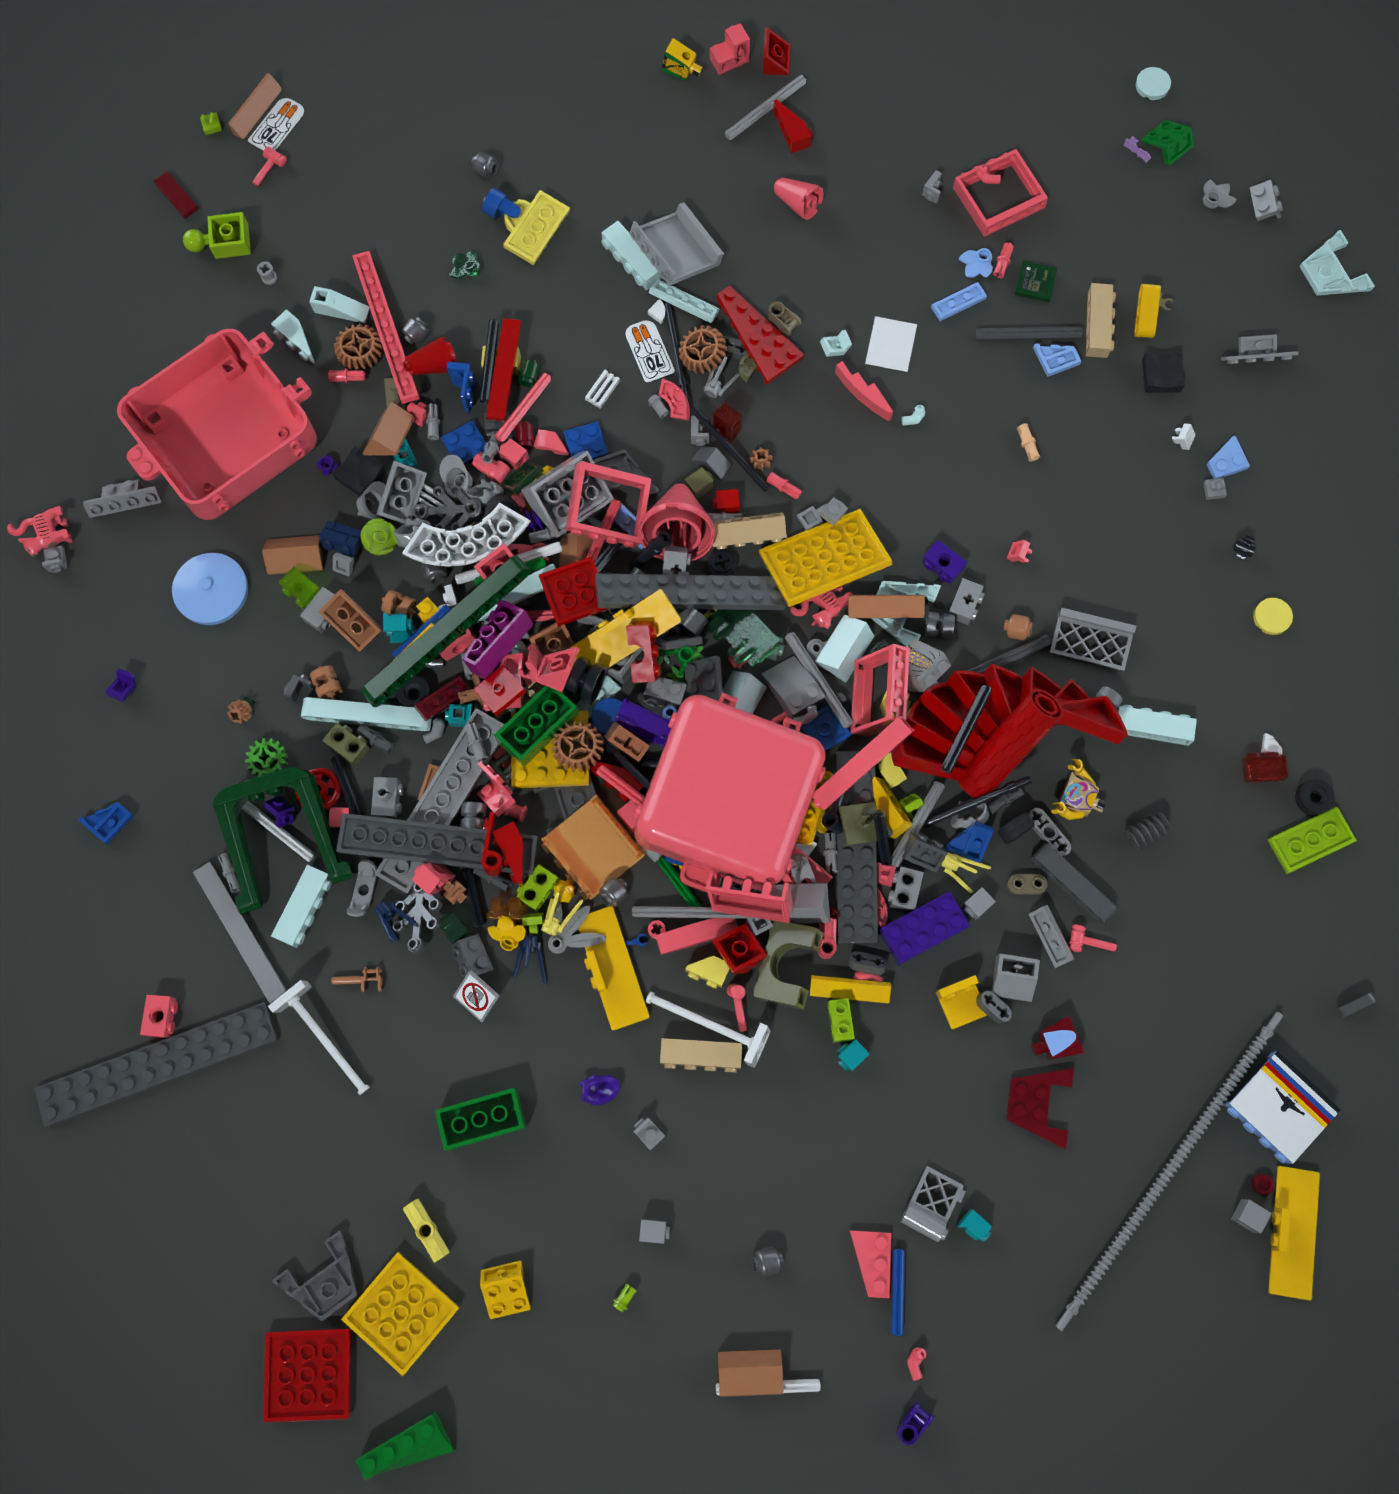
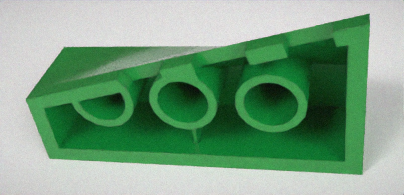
[355,1411,455,1480]

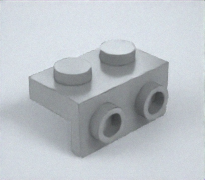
[1250,180,1283,221]
[644,677,687,711]

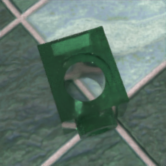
[439,913,470,945]

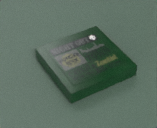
[1015,261,1057,302]

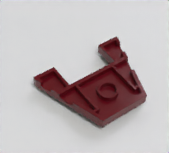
[1006,1068,1074,1149]

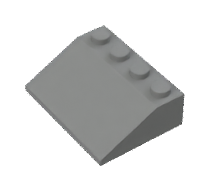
[521,451,614,537]

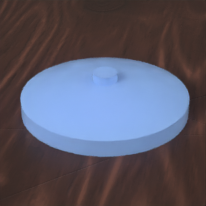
[172,553,248,625]

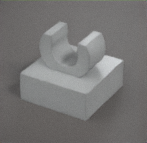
[1203,478,1227,500]
[332,552,354,576]

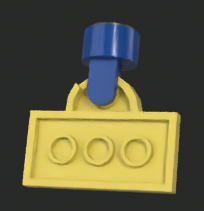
[481,188,570,265]

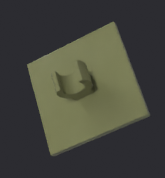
[839,802,877,846]

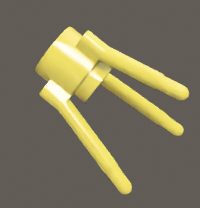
[941,852,991,893]
[541,892,583,936]

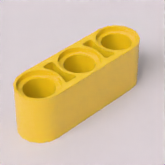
[1134,284,1161,338]

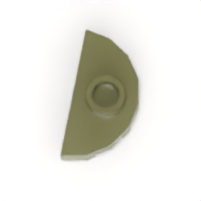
[738,354,757,383]

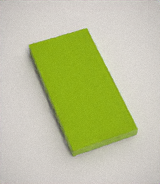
[1267,807,1357,874]

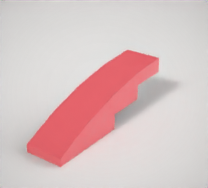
[835,361,893,421]
[655,918,738,955]

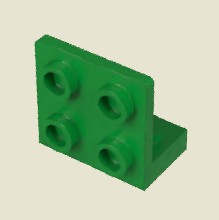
[1142,120,1194,166]

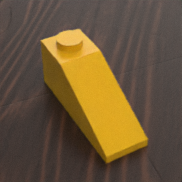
[872,777,913,839]

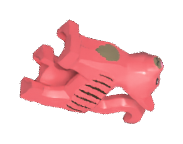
[7,506,73,557]
[790,586,853,629]

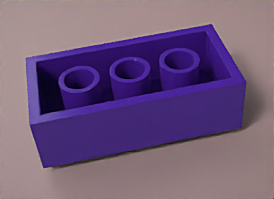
[879,891,970,966]

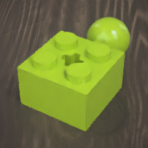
[183,212,251,259]

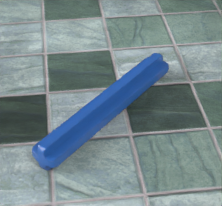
[392,604,452,658]
[891,1249,905,1336]

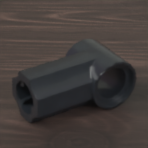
[822,794,852,834]

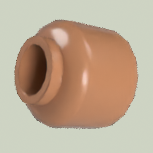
[1004,614,1033,641]

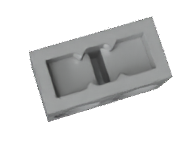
[888,867,924,912]

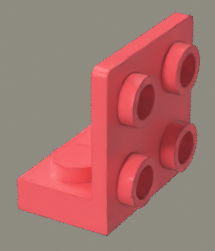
[476,761,516,817]

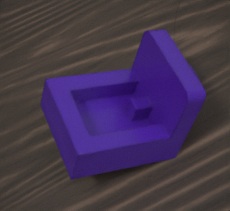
[106,668,136,702]
[265,796,295,828]

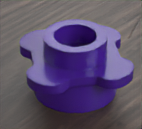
[316,455,338,476]

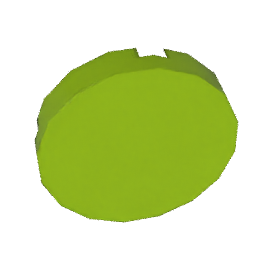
[360,518,397,556]

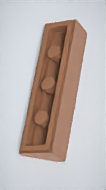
[228,73,282,139]
[848,595,925,618]

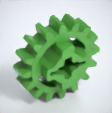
[245,738,288,777]

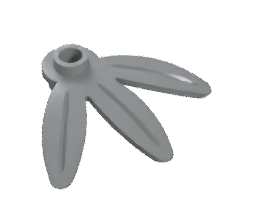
[548,901,606,954]

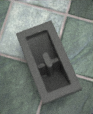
[691,446,732,480]

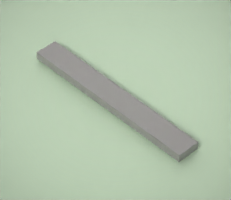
[193,862,287,1003]

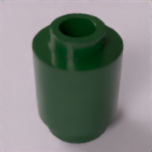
[519,359,540,388]

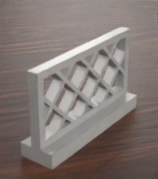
[1049,608,1136,671]

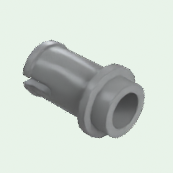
[648,395,670,419]

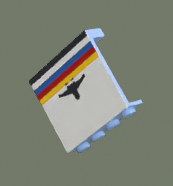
[1224,1051,1341,1164]

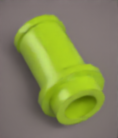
[612,1283,637,1313]

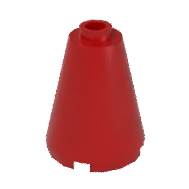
[403,337,456,375]

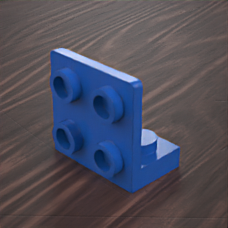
[447,362,477,413]

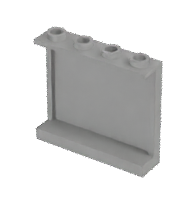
[630,202,724,286]

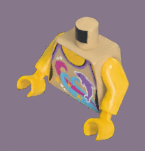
[1051,759,1106,820]

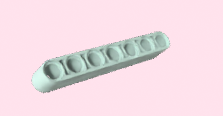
[301,697,432,731]

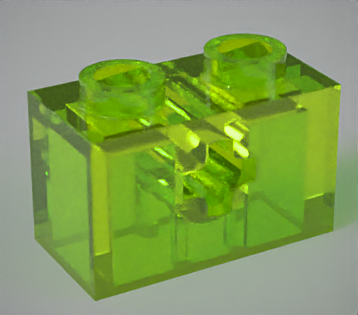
[278,567,321,609]

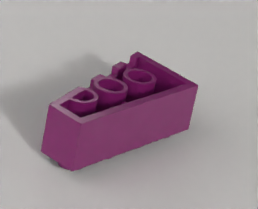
[463,600,534,680]

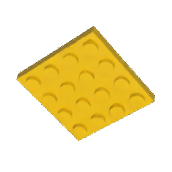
[511,710,589,788]
[341,1252,460,1376]

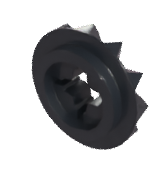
[707,549,737,576]

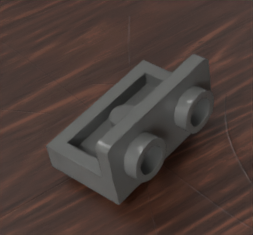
[452,934,494,978]

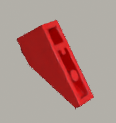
[773,99,813,153]

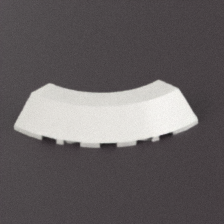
[402,503,531,566]

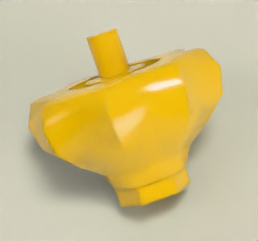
[553,880,575,903]

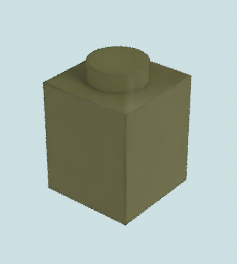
[684,467,714,499]

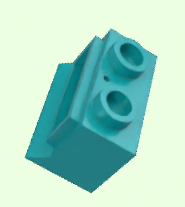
[383,611,416,643]

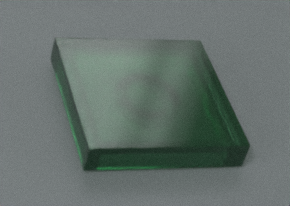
[500,462,544,496]

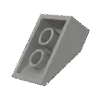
[761,656,825,719]

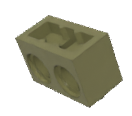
[322,723,370,767]

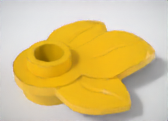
[488,916,526,951]

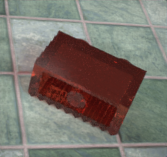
[1242,752,1289,783]

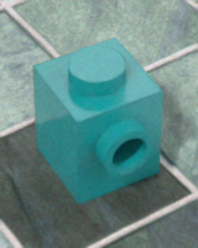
[837,1039,869,1072]

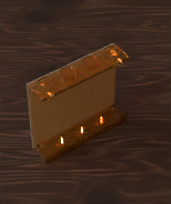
[541,795,645,900]

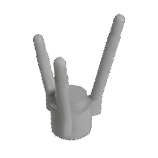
[704,357,740,398]

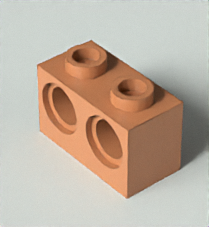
[604,721,650,762]

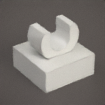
[1172,424,1195,450]

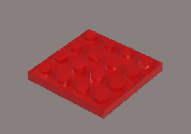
[263,1328,351,1423]

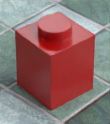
[712,489,740,514]

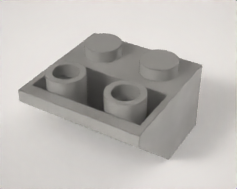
[992,954,1040,1002]

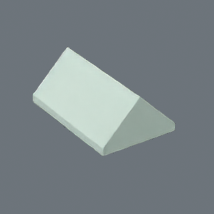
[815,615,874,682]
[723,671,767,714]

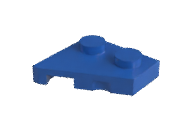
[78,802,134,845]
[945,821,994,863]

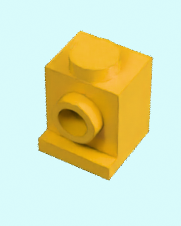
[416,597,439,623]

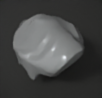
[465,479,504,509]
[393,518,431,548]
[951,800,989,829]

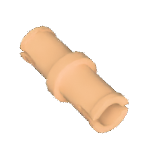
[1016,423,1040,462]

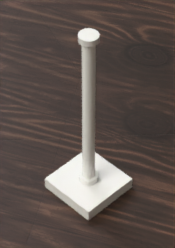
[268,980,370,1095]
[646,992,771,1068]

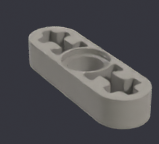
[1028,808,1071,857]

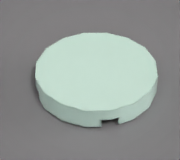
[1135,67,1171,100]

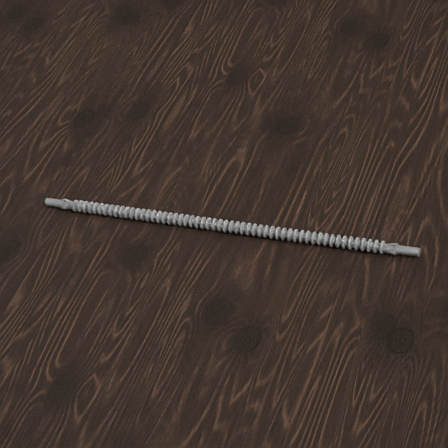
[1055,1012,1283,1331]

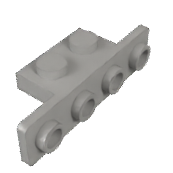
[1221,334,1298,364]
[83,479,162,518]

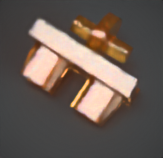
[487,897,527,923]

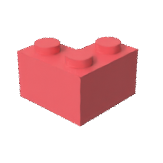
[710,23,750,75]

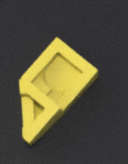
[878,752,907,789]

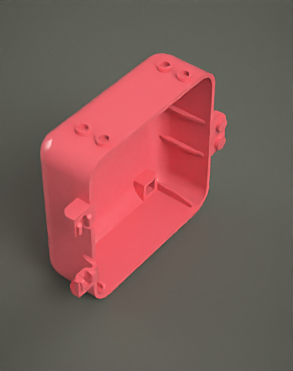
[117,329,317,520]
[634,692,826,892]

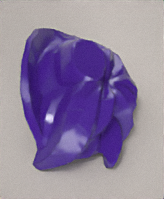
[579,1075,620,1106]

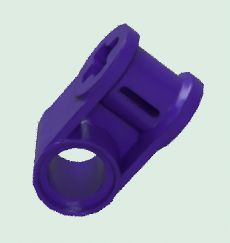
[896,1401,934,1445]

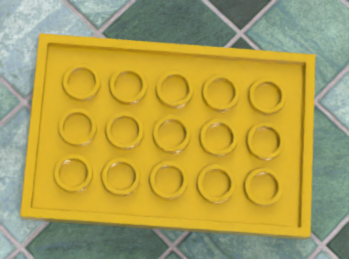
[759,509,892,607]

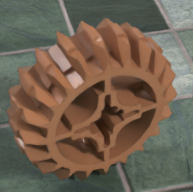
[334,323,383,371]
[679,325,727,374]
[551,721,604,773]

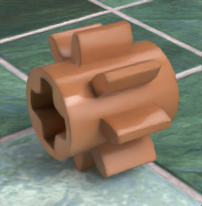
[750,447,773,471]
[227,699,252,724]
[443,880,467,905]

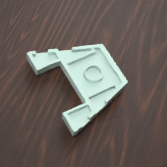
[1300,230,1375,296]
[871,581,941,647]

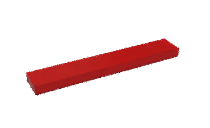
[486,318,522,421]

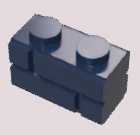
[319,521,363,556]

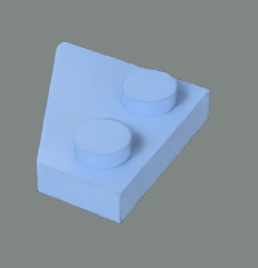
[1033,344,1082,377]
[1207,436,1250,479]

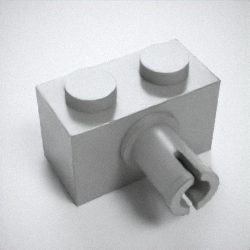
[371,777,403,820]

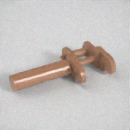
[331,966,382,992]

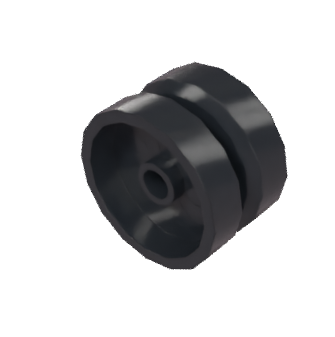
[565,656,607,705]

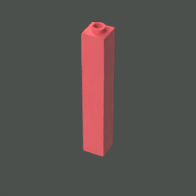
[812,716,915,810]

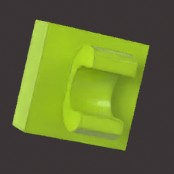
[200,112,223,135]
[898,793,924,819]
[522,912,544,934]

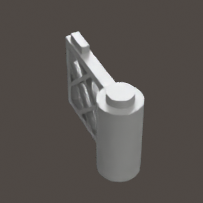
[900,1166,966,1242]

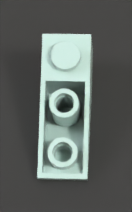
[309,286,370,323]
[271,310,315,364]

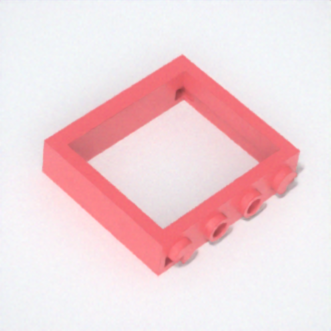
[953,149,1048,237]
[565,461,651,548]
[851,644,910,737]

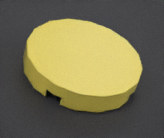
[1253,598,1293,635]

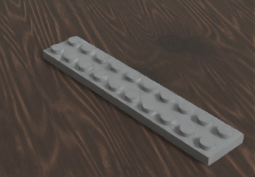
[375,708,505,894]

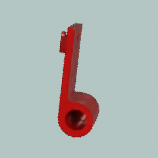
[482,812,503,876]

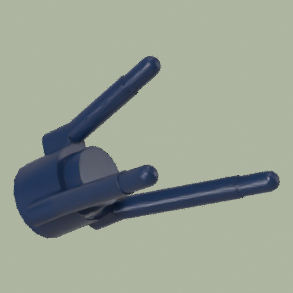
[374,901,417,942]
[513,935,547,983]

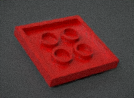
[538,556,610,627]

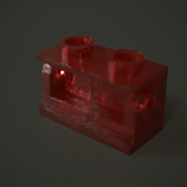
[713,402,742,443]

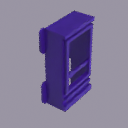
[615,699,671,747]

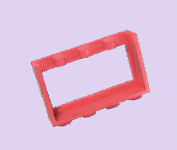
[705,871,793,923]

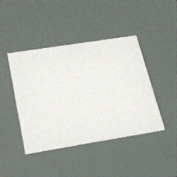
[865,316,917,372]

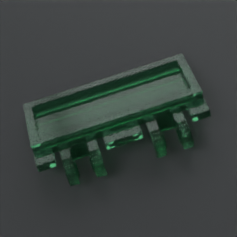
[706,609,782,667]

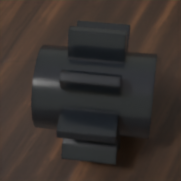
[1233,535,1257,560]

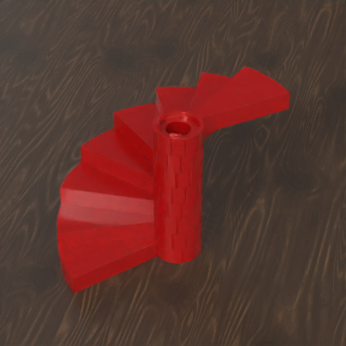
[891,664,1128,798]

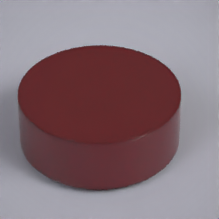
[1251,1174,1274,1195]

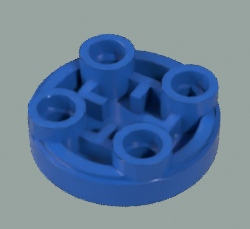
[591,698,624,736]

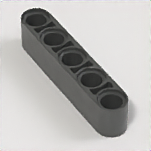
[1031,843,1117,924]

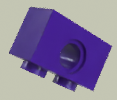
[922,540,967,585]

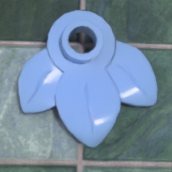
[959,248,993,278]

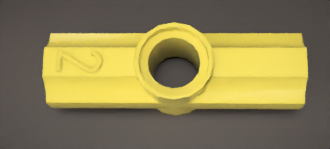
[403,1198,450,1263]

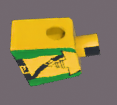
[661,38,703,80]

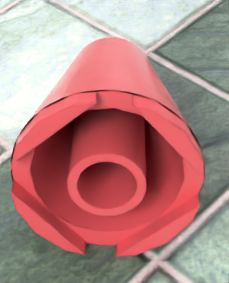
[774,178,824,220]

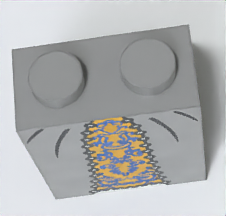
[907,639,951,692]

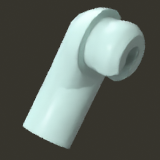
[901,405,925,426]

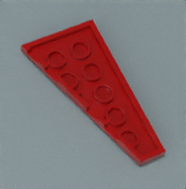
[716,286,805,385]

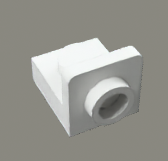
[438,584,458,609]

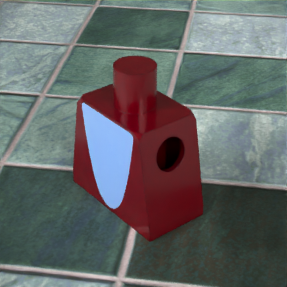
[1031,1016,1084,1060]

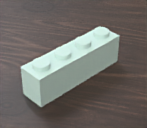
[601,221,662,290]
[1116,705,1197,746]
[271,865,332,948]

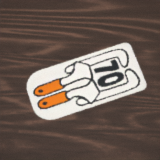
[248,98,304,151]
[625,321,675,382]

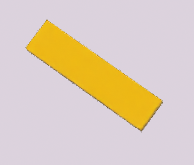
[810,975,891,1003]

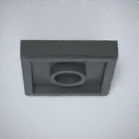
[655,633,703,650]

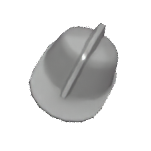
[439,455,473,498]
[356,481,386,519]

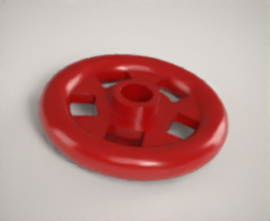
[296,768,342,811]

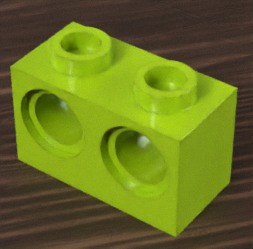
[516,864,559,913]
[827,998,855,1043]

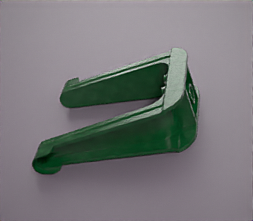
[213,767,355,914]

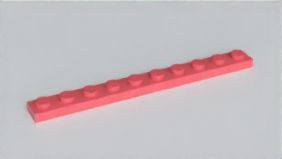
[352,251,419,404]

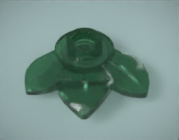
[449,250,480,279]

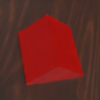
[763,27,791,75]
[712,923,767,974]

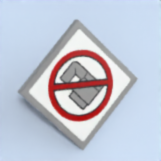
[453,970,500,1022]

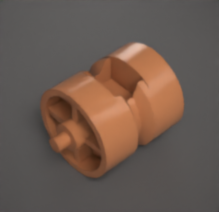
[381,590,417,619]
[310,666,343,700]

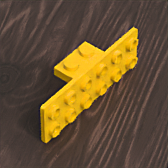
[570,589,682,669]
[579,906,649,1031]
[1268,1166,1320,1300]

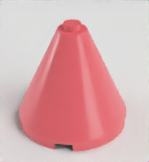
[639,483,715,562]

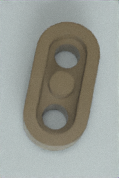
[1007,874,1047,895]

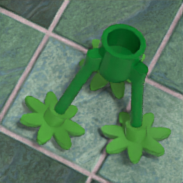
[657,645,704,684]

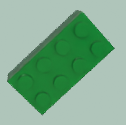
[494,686,579,767]
[435,1088,527,1151]

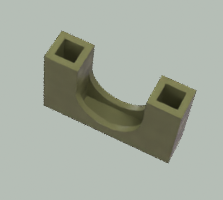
[753,921,824,1010]

